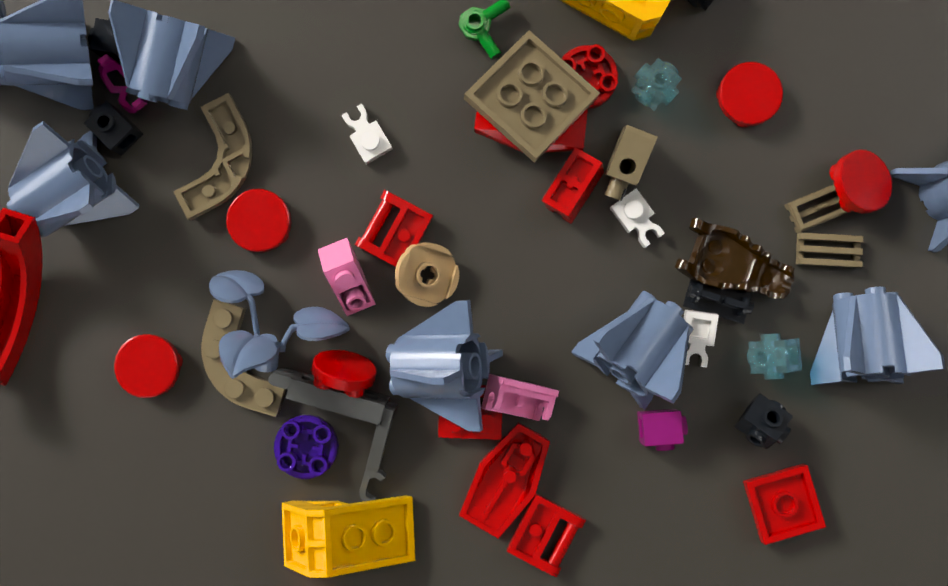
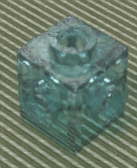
[631,58,682,111]
[747,333,802,379]

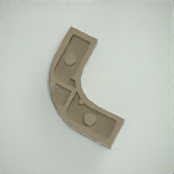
[173,93,253,221]
[201,299,287,417]

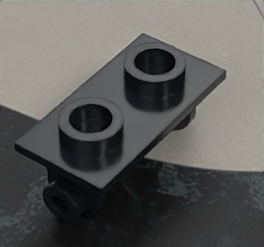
[683,279,754,324]

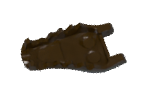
[674,218,795,300]

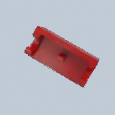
[541,147,604,224]

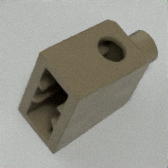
[604,125,658,201]

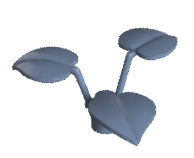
[209,270,350,379]

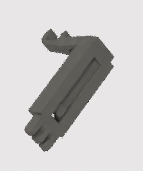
[268,367,398,502]

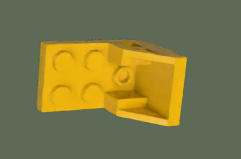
[560,0,671,41]
[282,495,416,578]

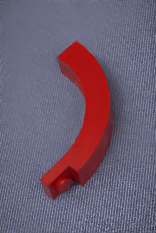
[0,208,43,386]

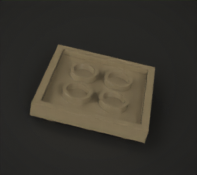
[464,30,600,163]

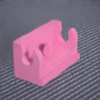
[481,374,559,421]

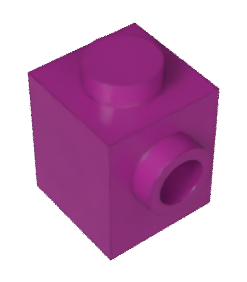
[637,409,688,451]

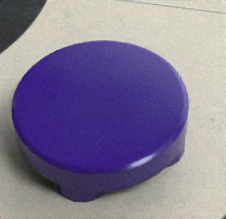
[274,415,339,479]

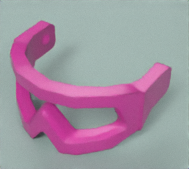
[97,54,148,113]

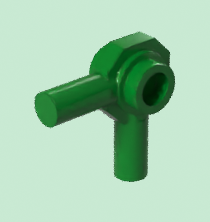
[458,0,511,60]

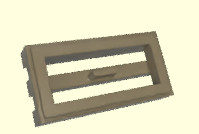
[784,184,848,233]
[796,232,864,268]

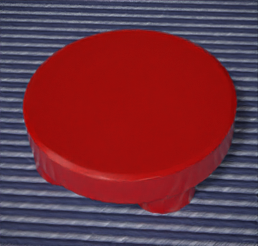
[561,44,618,109]
[716,62,783,127]
[829,150,892,214]
[226,189,291,253]
[114,334,183,398]
[311,350,377,398]

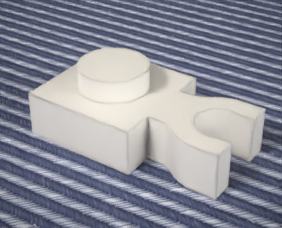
[342,104,393,165]
[610,188,665,248]
[684,309,719,368]

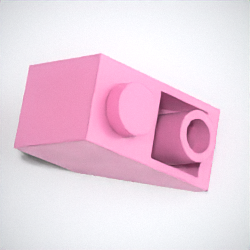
[318,238,376,316]

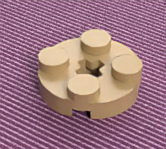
[395,242,459,307]

